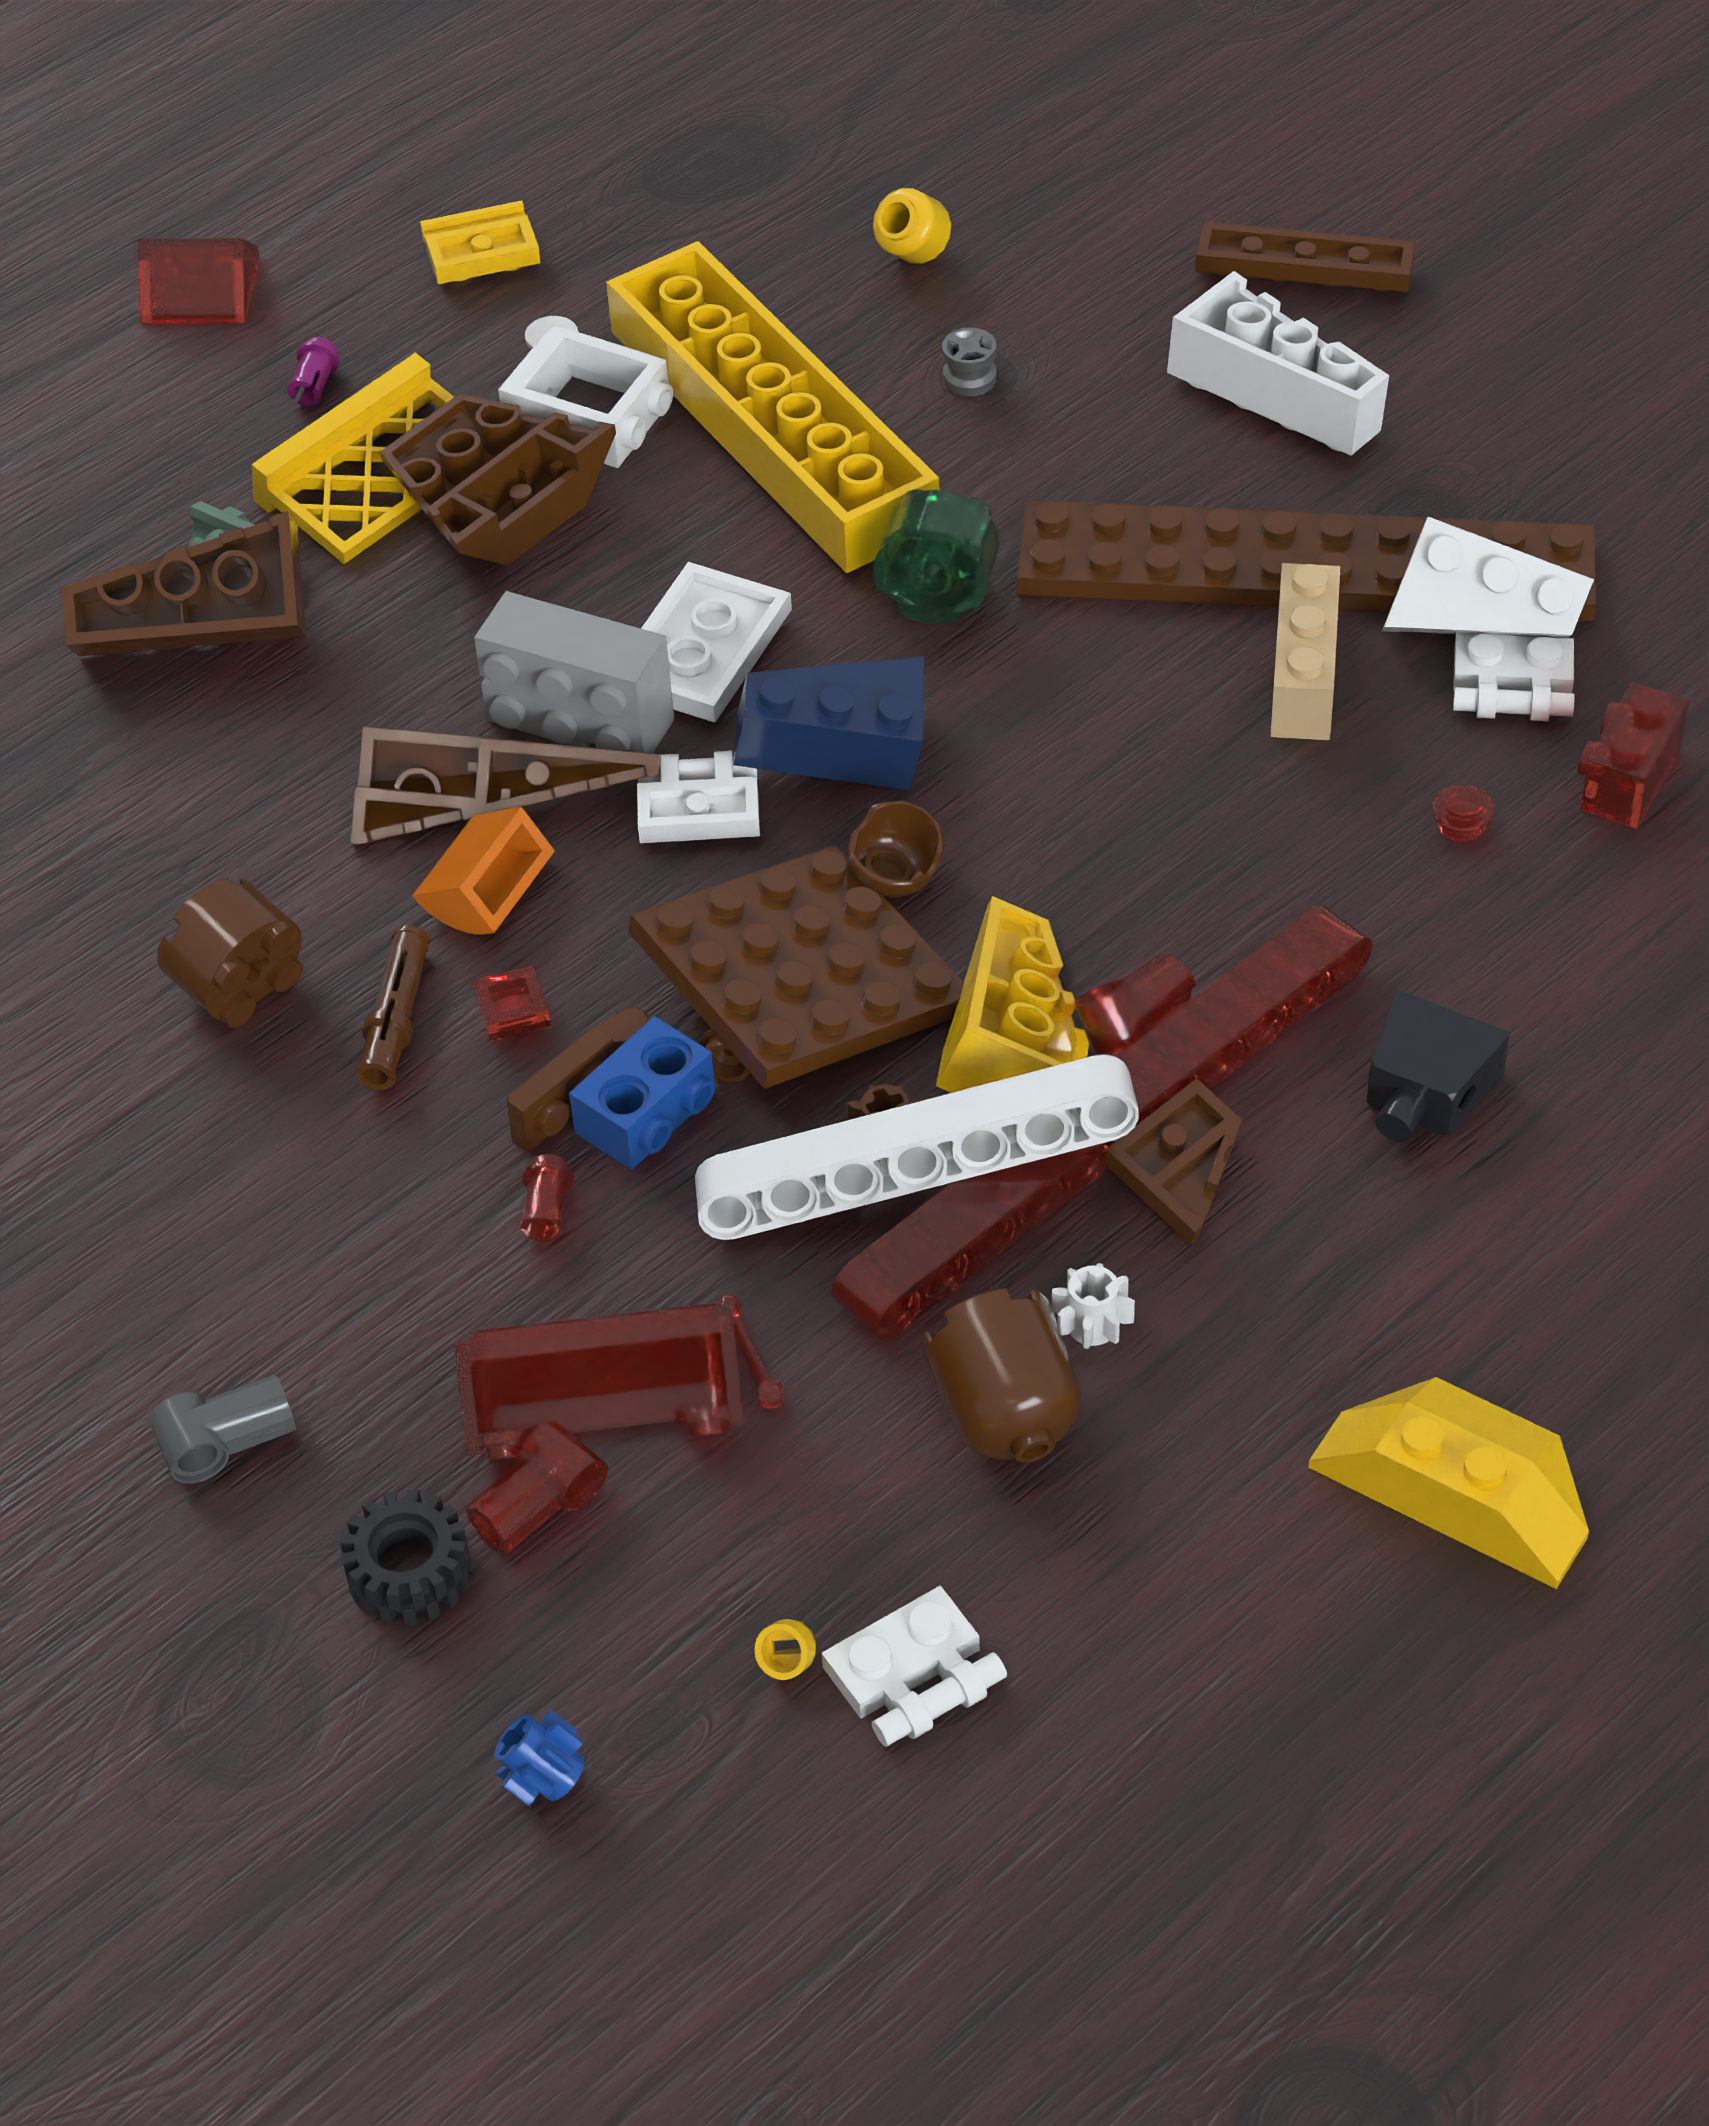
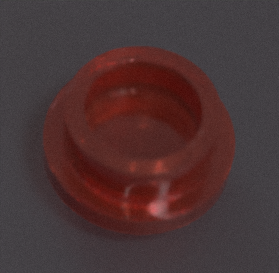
[1433,785,1494,841]

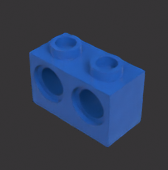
[569,1016,716,1171]

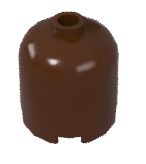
[922,1288,1081,1463]

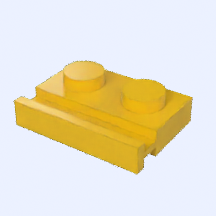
[420,201,541,284]

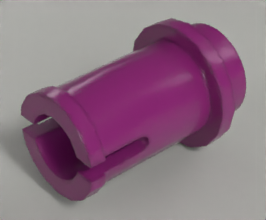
[287,337,339,407]

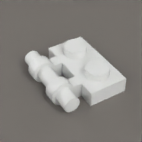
[1453,632,1575,722]
[637,751,760,843]
[822,1586,1007,1747]

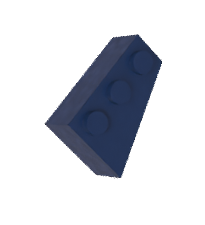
[733,656,924,790]

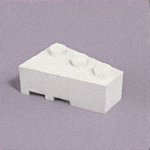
[1382,517,1594,638]

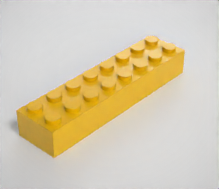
[606,241,941,574]

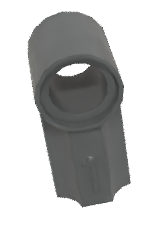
[150,1374,296,1483]

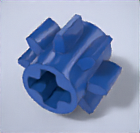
[494,1710,585,1806]

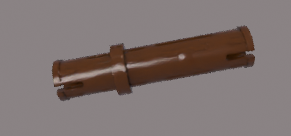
[356,926,430,1090]

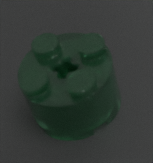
[873,489,999,625]

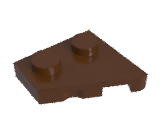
[1103,1078,1243,1245]

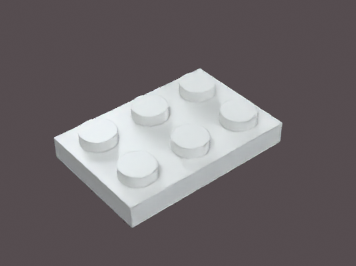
[641,562,792,722]

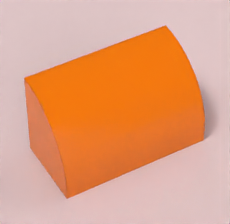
[412,806,555,935]

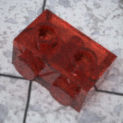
[1578,681,1689,829]

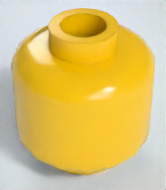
[873,188,951,263]

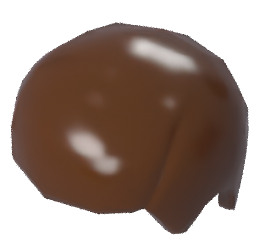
[847,800,944,899]

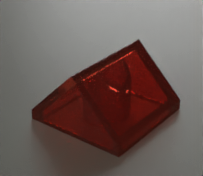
[138,238,259,323]

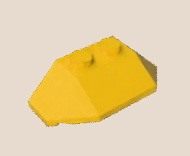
[1308,1377,1589,1589]

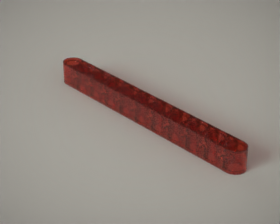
[831,904,1373,1340]

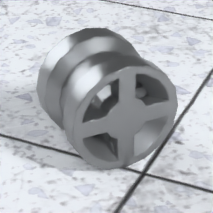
[942,328,996,396]

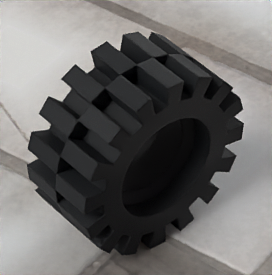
[340,1489,472,1626]

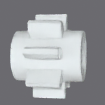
[1052,1263,1135,1349]

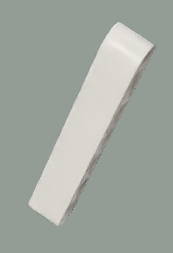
[695,1055,1139,1240]

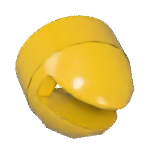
[754,1619,816,1680]

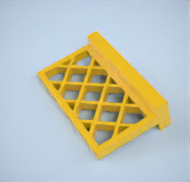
[252,353,454,564]

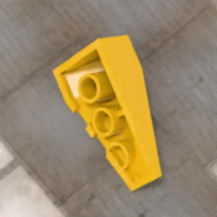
[936,896,1089,1093]

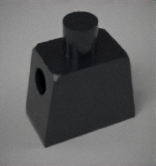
[1366,989,1510,1142]

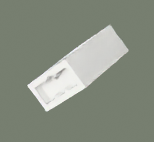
[498,324,673,468]

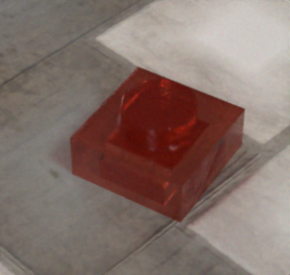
[473,965,550,1041]

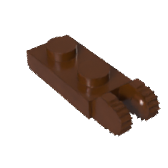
[507,1006,650,1153]

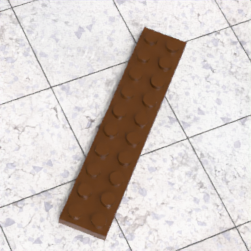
[1017,500,1596,621]

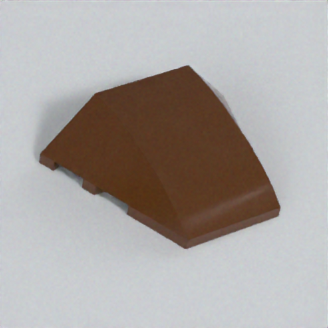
[380,394,616,566]

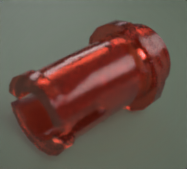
[520,1154,574,1241]

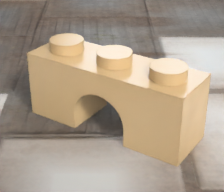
[1271,563,1340,740]

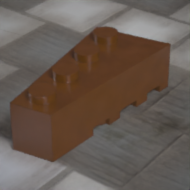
[61,511,306,656]

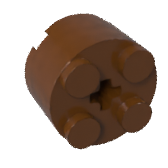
[157,878,303,1028]

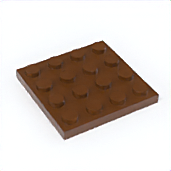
[628,845,964,1089]

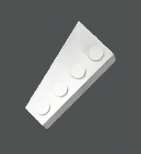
[1167,271,1389,455]

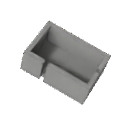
[474,591,674,753]

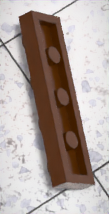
[1195,221,1415,292]

